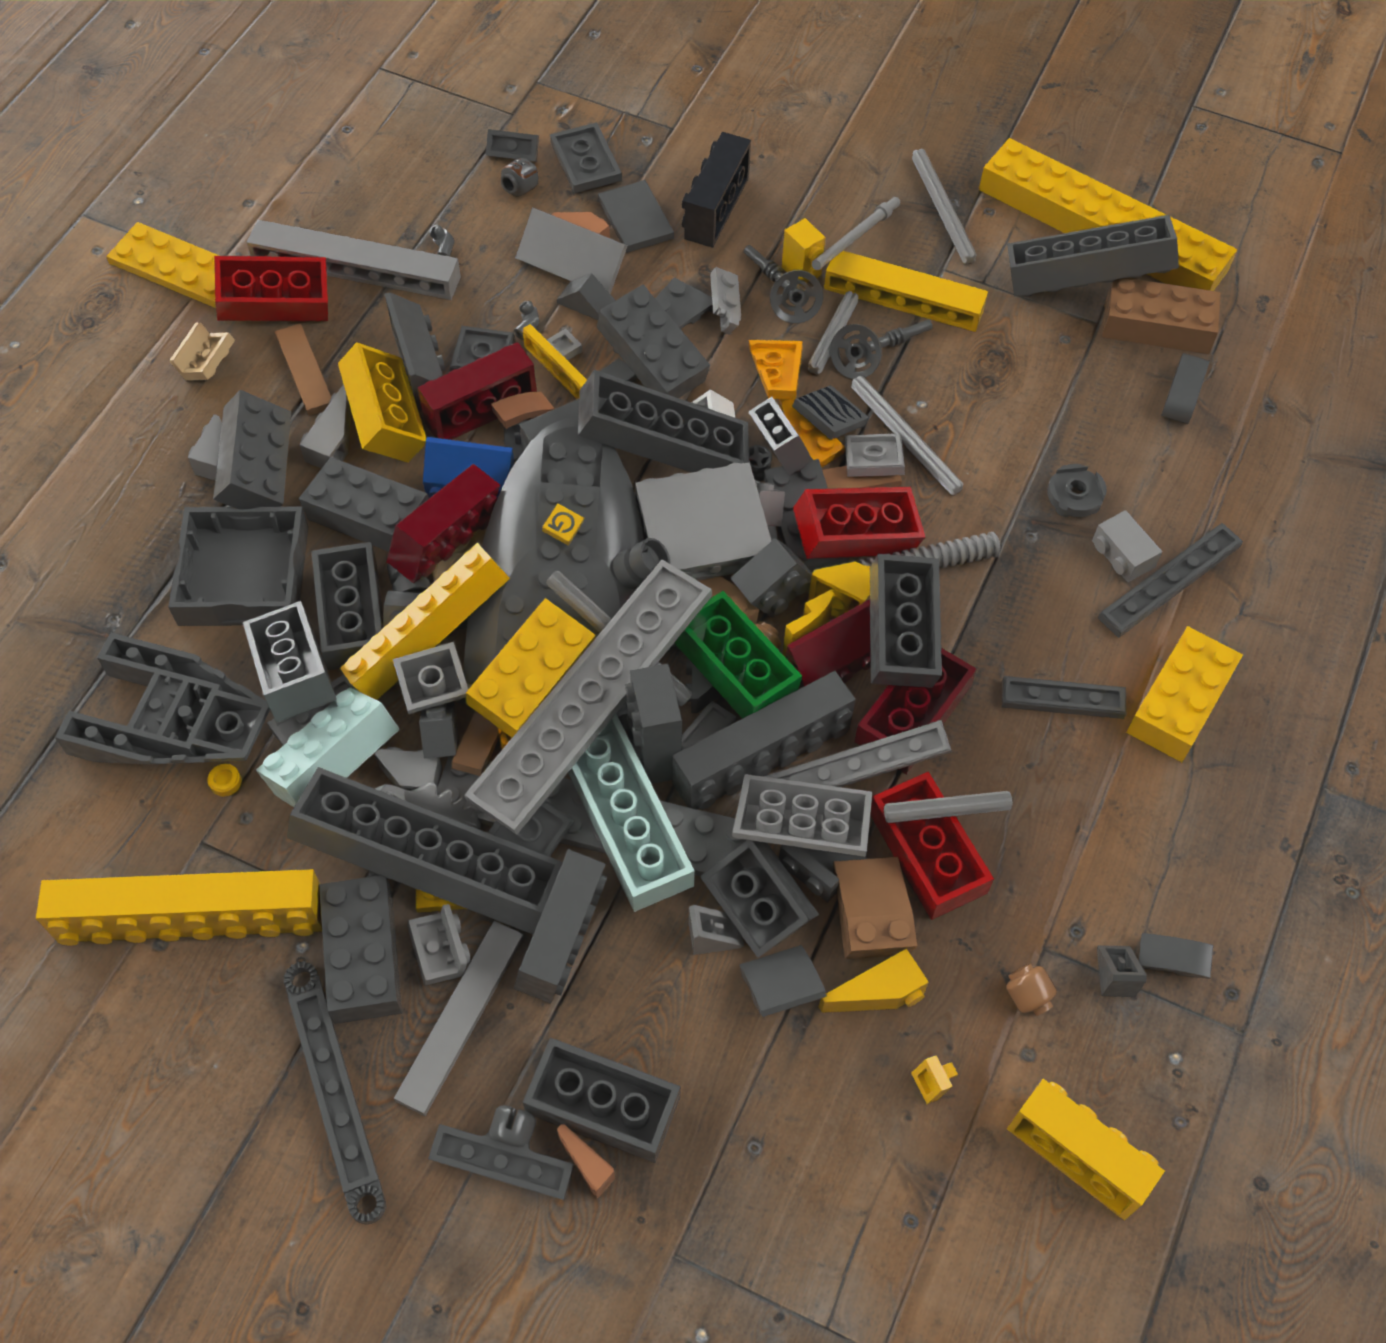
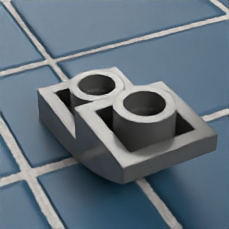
[1139,933,1214,979]

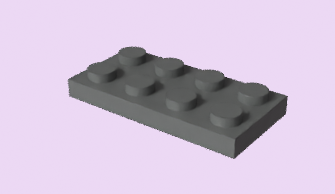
[763,459,850,571]

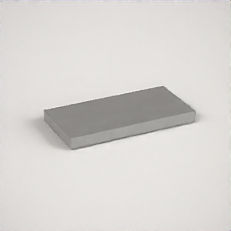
[515,207,628,294]

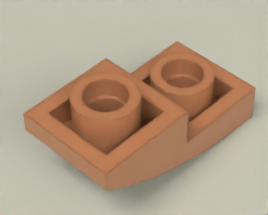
[491,392,555,429]

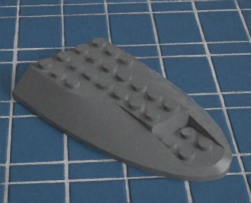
[463,418,644,684]

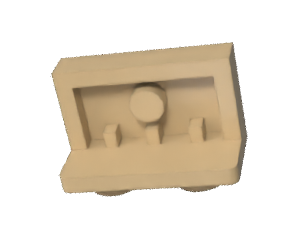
[170,323,235,381]

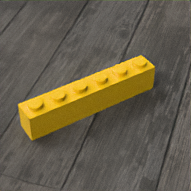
[824,251,988,332]
[340,543,510,700]

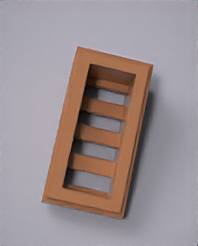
[557,1124,615,1199]

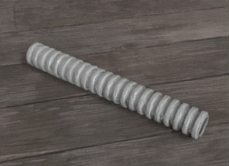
[807,532,1000,594]

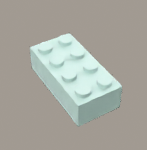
[256,687,400,807]

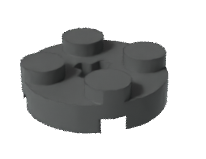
[1047,464,1107,517]

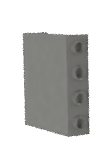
[635,462,771,581]

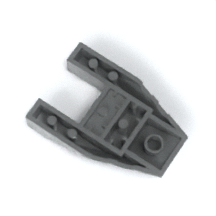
[55,632,270,764]

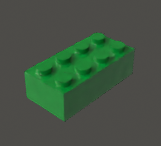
[674,591,802,719]

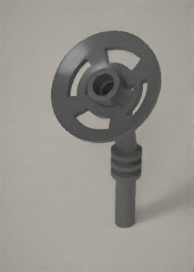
[744,245,823,323]
[830,319,933,379]

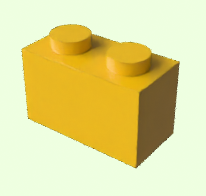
[782,218,826,286]

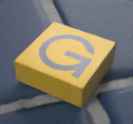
[542,503,584,546]

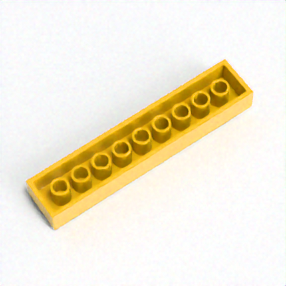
[979,138,1238,291]

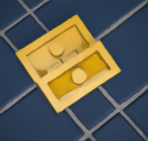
[782,590,834,658]

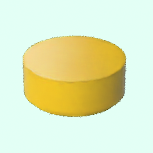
[207,764,242,797]

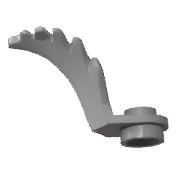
[375,783,481,829]

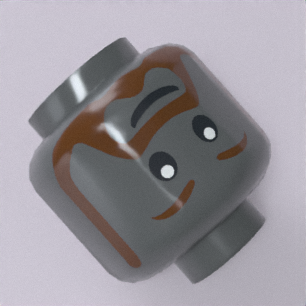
[501,158,539,197]

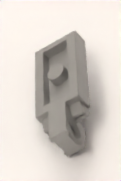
[710,267,741,335]

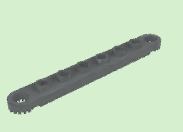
[284,961,386,1225]

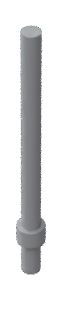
[812,197,900,270]

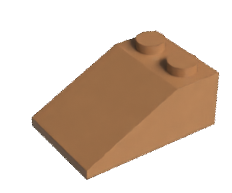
[833,857,917,959]

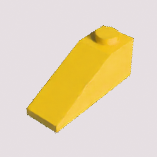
[819,948,929,1013]

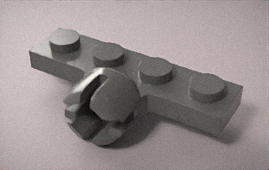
[428,1105,575,1200]

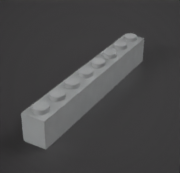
[246,220,461,300]

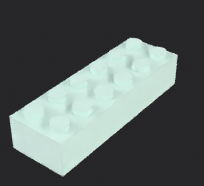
[568,714,695,912]

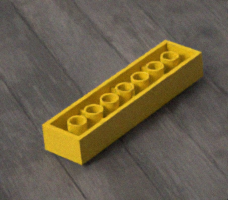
[36,869,322,946]

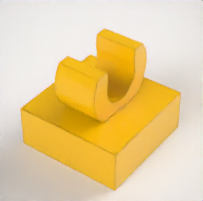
[911,1055,958,1104]

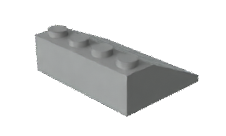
[732,774,872,857]

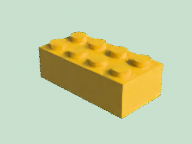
[338,342,426,462]
[466,598,595,738]
[1126,626,1243,763]
[1007,1078,1165,1221]

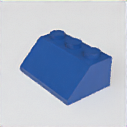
[423,437,515,509]

